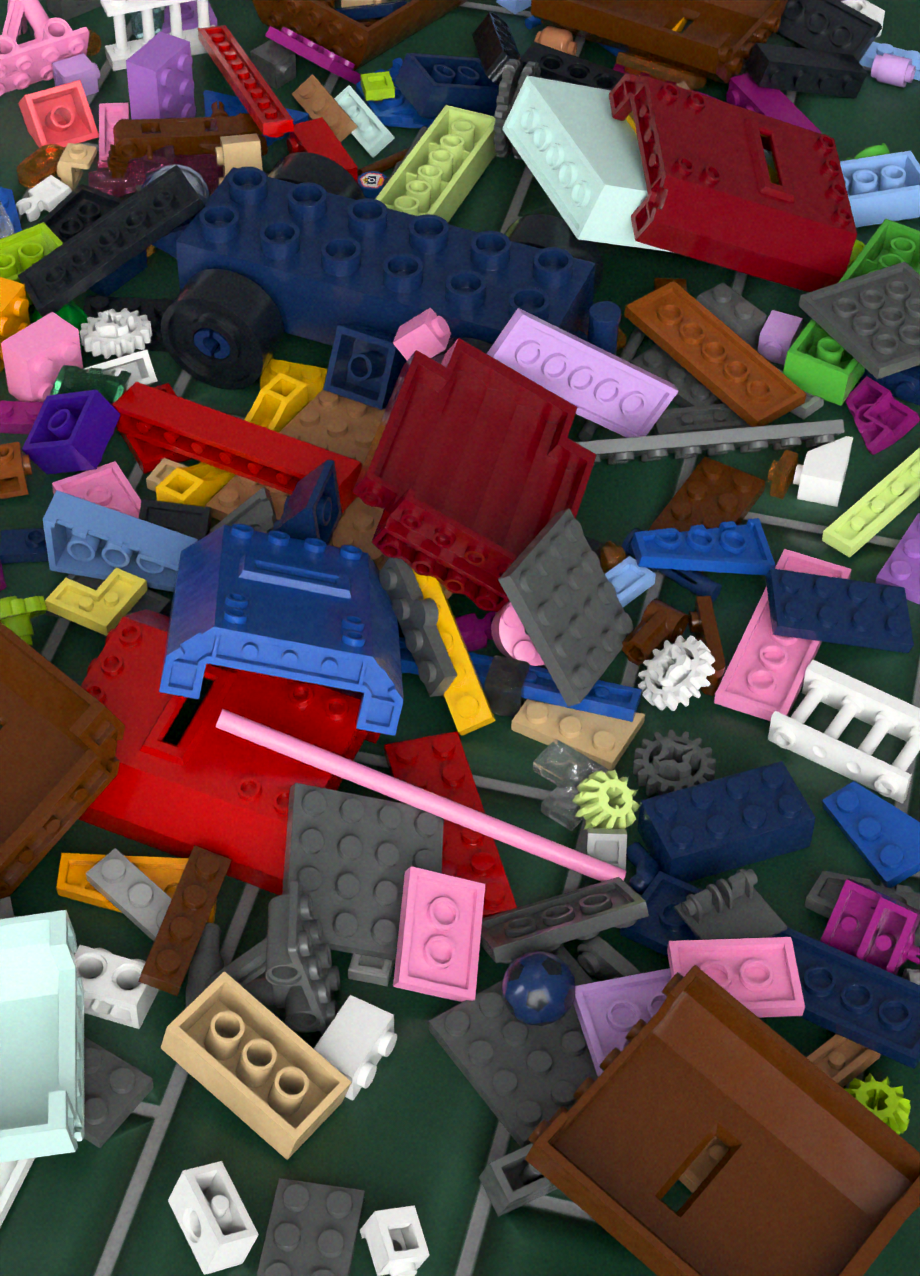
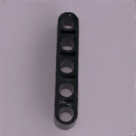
[472,12,523,86]

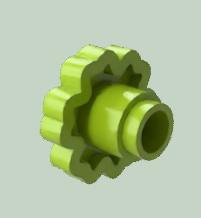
[0,596,47,646]

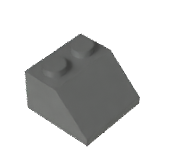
[696,282,767,349]

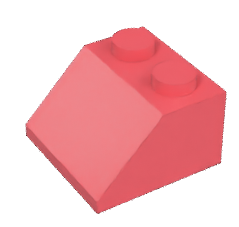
[18,80,99,154]

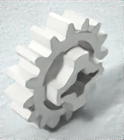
[79,308,152,359]
[638,635,715,711]

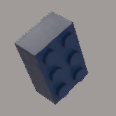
[395,53,499,119]

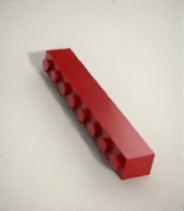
[112,382,362,513]

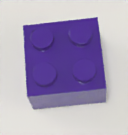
[22,389,121,474]

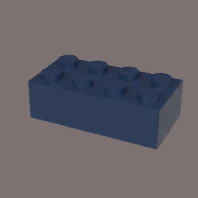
[637,761,816,883]

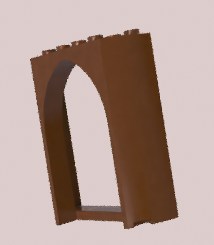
[252,0,468,71]

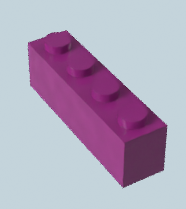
[726,73,821,134]

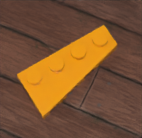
[56,853,217,923]

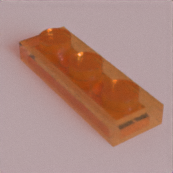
[615,52,706,91]

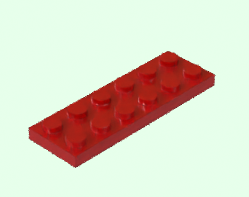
[384,731,517,918]

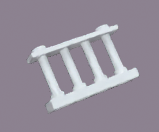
[100,0,215,71]
[768,660,920,804]

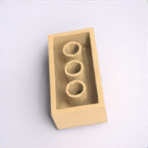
[161,971,352,1160]

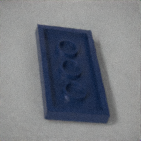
[766,568,914,653]

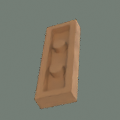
[292,74,358,143]

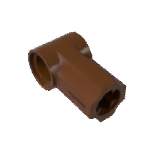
[622,598,689,666]

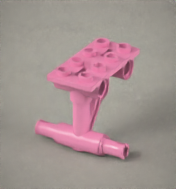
[0,0,90,96]

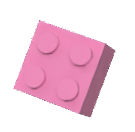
[1,312,83,402]

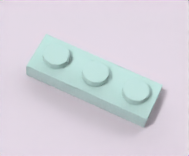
[334,85,395,158]

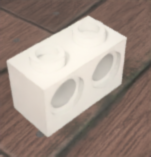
[74,945,159,1029]

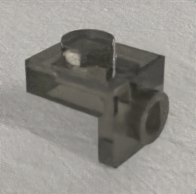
[484,655,530,717]

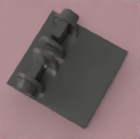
[674,868,787,940]

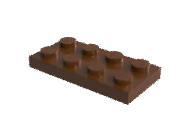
[647,456,766,574]

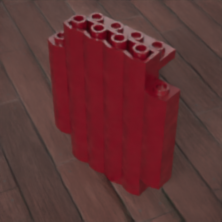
[353,338,597,612]

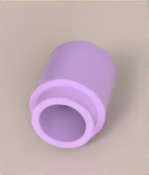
[871,53,916,88]

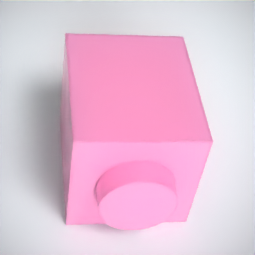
[393,307,451,361]

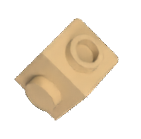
[57,143,97,192]

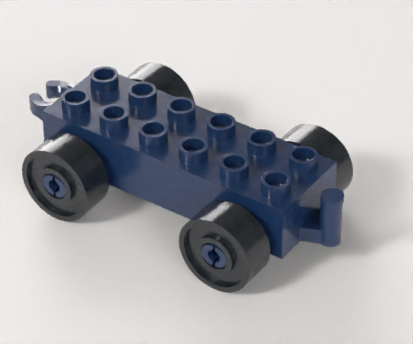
[152,152,621,390]

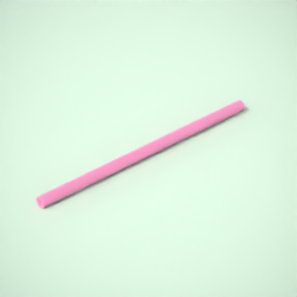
[215,709,626,882]

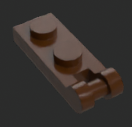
[688,596,725,696]

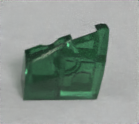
[50,365,132,405]

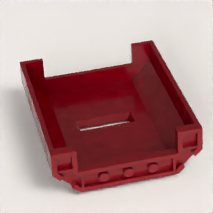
[608,74,857,292]

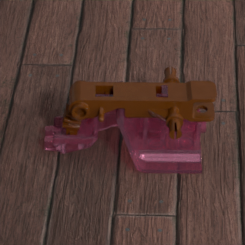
[88,101,268,197]

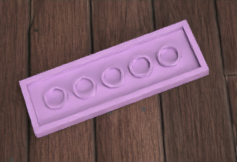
[487,308,678,438]

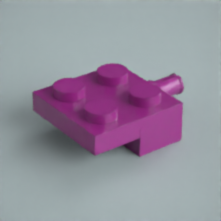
[820,878,920,975]

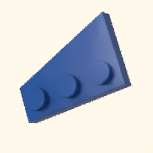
[822,781,920,888]

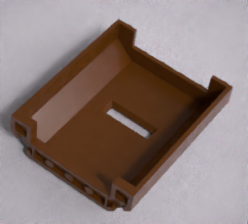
[531,0,788,84]
[0,622,125,899]
[525,965,920,1276]

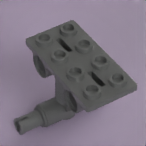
[186,881,340,1074]

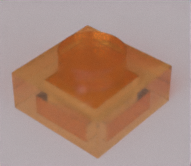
[768,450,798,499]

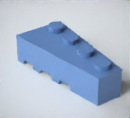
[43,490,198,592]

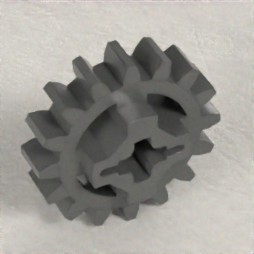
[632,730,716,797]

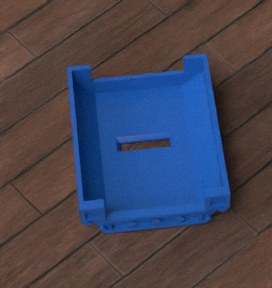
[159,524,404,736]

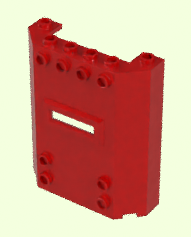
[78,609,381,895]

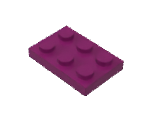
[265,26,361,84]

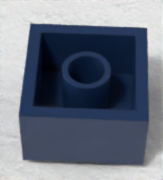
[323,322,407,410]

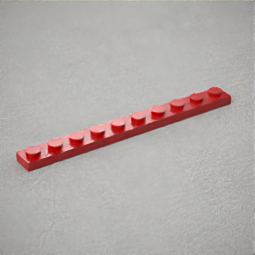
[198,25,294,137]

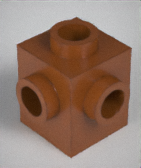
[0,442,33,499]

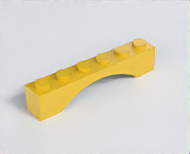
[155,372,308,507]

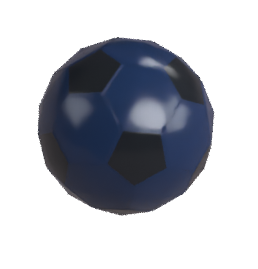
[502,951,575,1026]

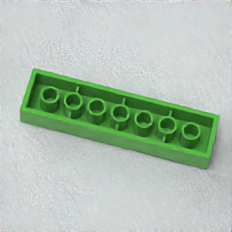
[783,219,920,406]

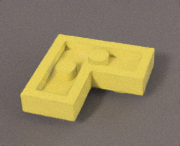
[45,568,148,636]

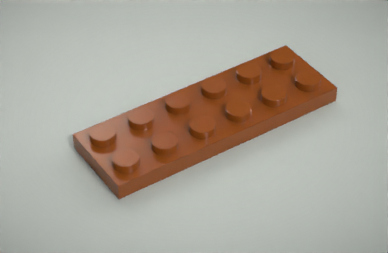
[624,281,807,427]

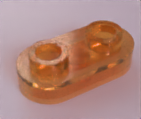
[17,144,65,189]

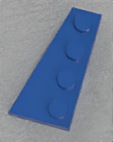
[631,518,776,575]

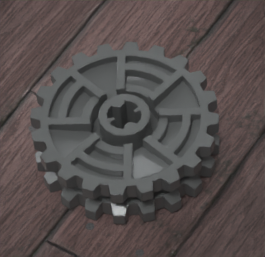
[494,59,541,161]

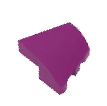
[845,376,920,455]

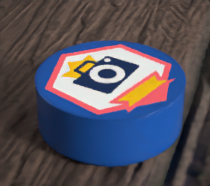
[358,171,387,199]

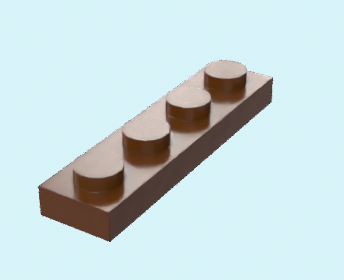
[138,845,232,996]

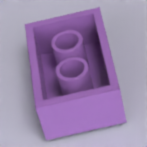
[126,31,196,120]

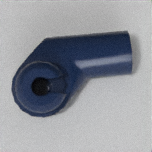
[626,842,660,895]

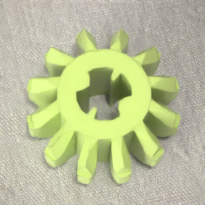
[572,770,640,829]

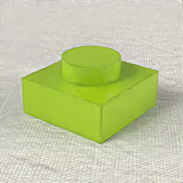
[360,71,395,101]

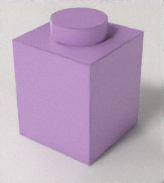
[52,53,100,96]
[757,310,803,365]

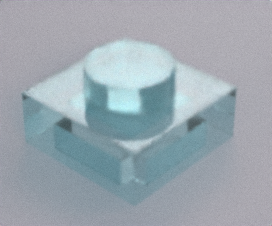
[130,7,162,39]

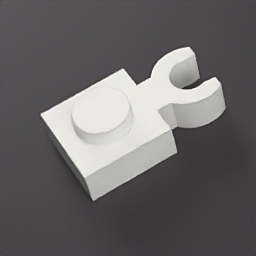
[16,175,72,222]

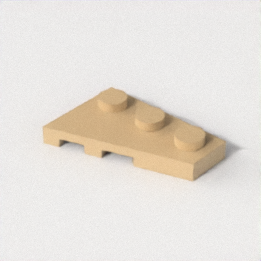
[511,699,645,771]

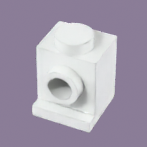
[360,1205,430,1276]

